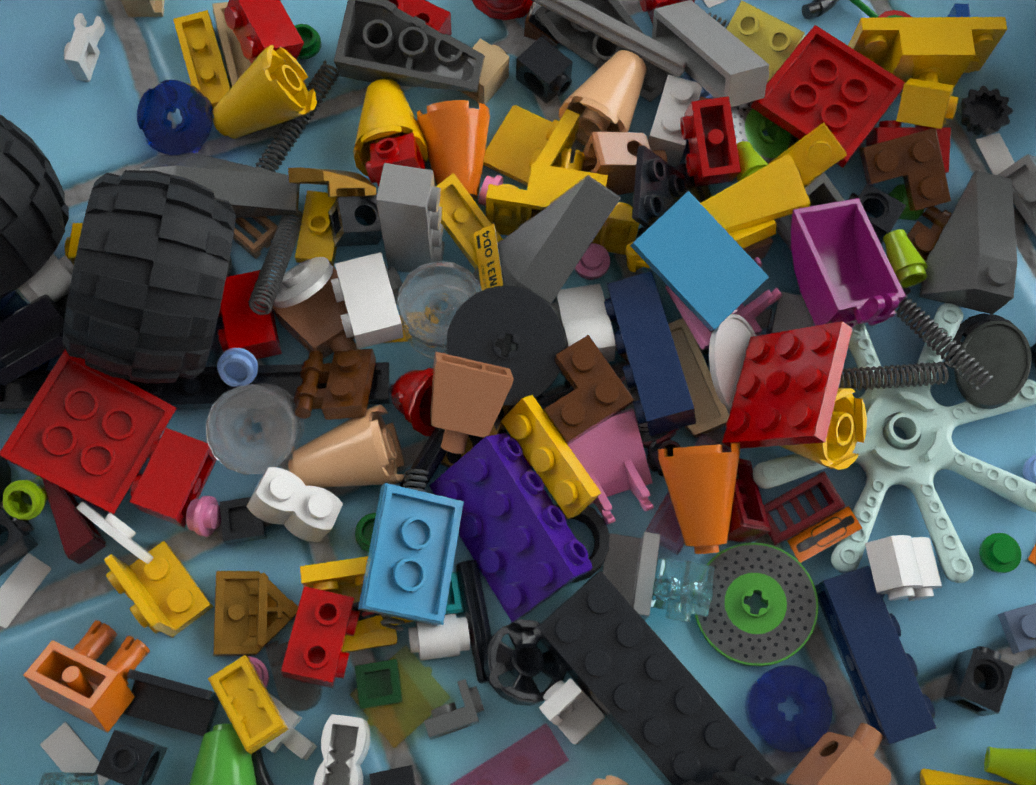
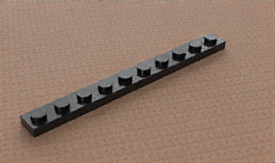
[0,362,390,414]

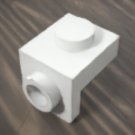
[539,678,605,745]

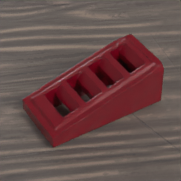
[727,458,770,543]
[763,471,846,546]
[42,479,106,564]

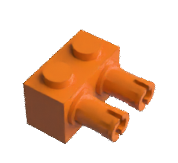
[23,620,150,733]

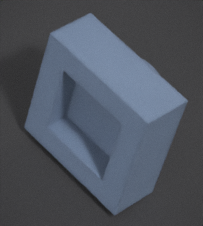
[997,603,1036,654]

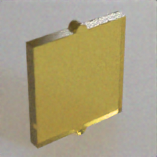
[349,645,451,748]

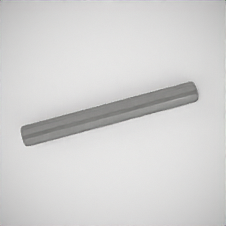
[532,0,689,77]

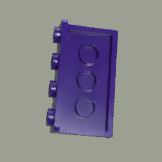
[429,433,592,622]

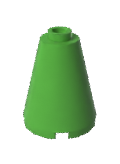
[189,724,257,785]

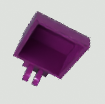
[791,198,906,328]

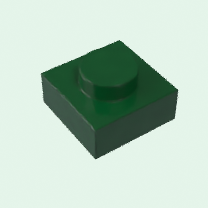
[355,659,404,710]

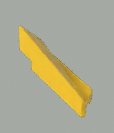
[625,154,810,272]

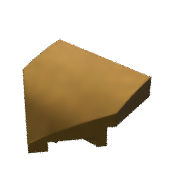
[288,167,376,197]
[213,571,298,657]

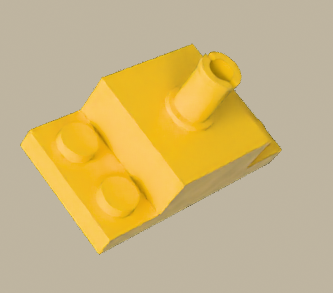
[848,17,1007,96]
[486,149,639,255]

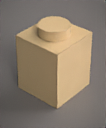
[461,38,510,105]

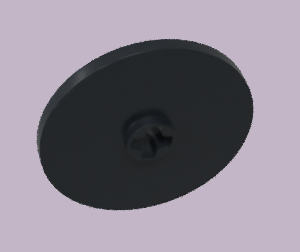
[446,286,565,405]

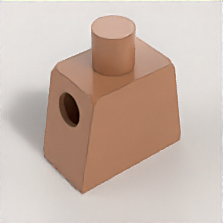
[582,132,668,195]
[272,267,360,358]
[430,352,514,454]
[785,723,891,785]

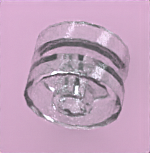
[397,261,482,359]
[206,383,304,475]

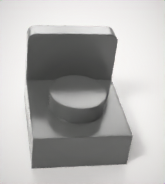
[424,679,484,740]

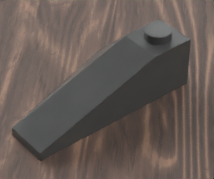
[334,0,485,92]

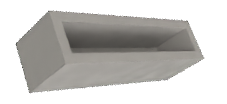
[652,0,769,107]
[376,163,445,276]

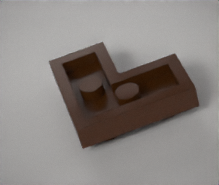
[859,128,951,211]
[544,335,634,445]

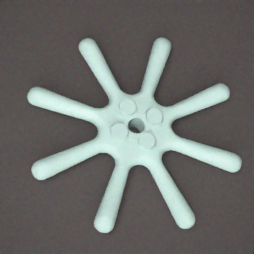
[753,303,1036,583]

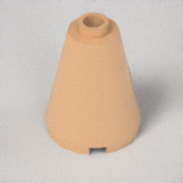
[559,50,647,146]
[288,404,405,488]

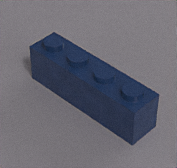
[604,271,696,436]
[815,566,937,746]

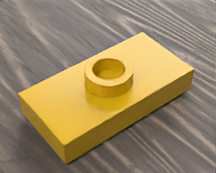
[295,190,337,267]
[208,654,289,754]

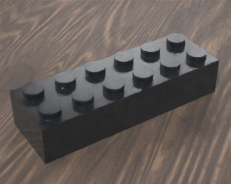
[532,571,776,785]

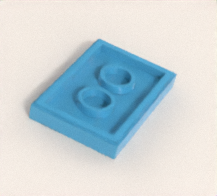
[630,191,769,332]
[358,483,464,626]

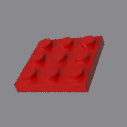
[751,25,906,168]
[722,321,852,449]
[0,349,177,515]

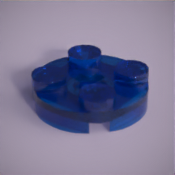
[137,80,212,155]
[745,665,832,753]

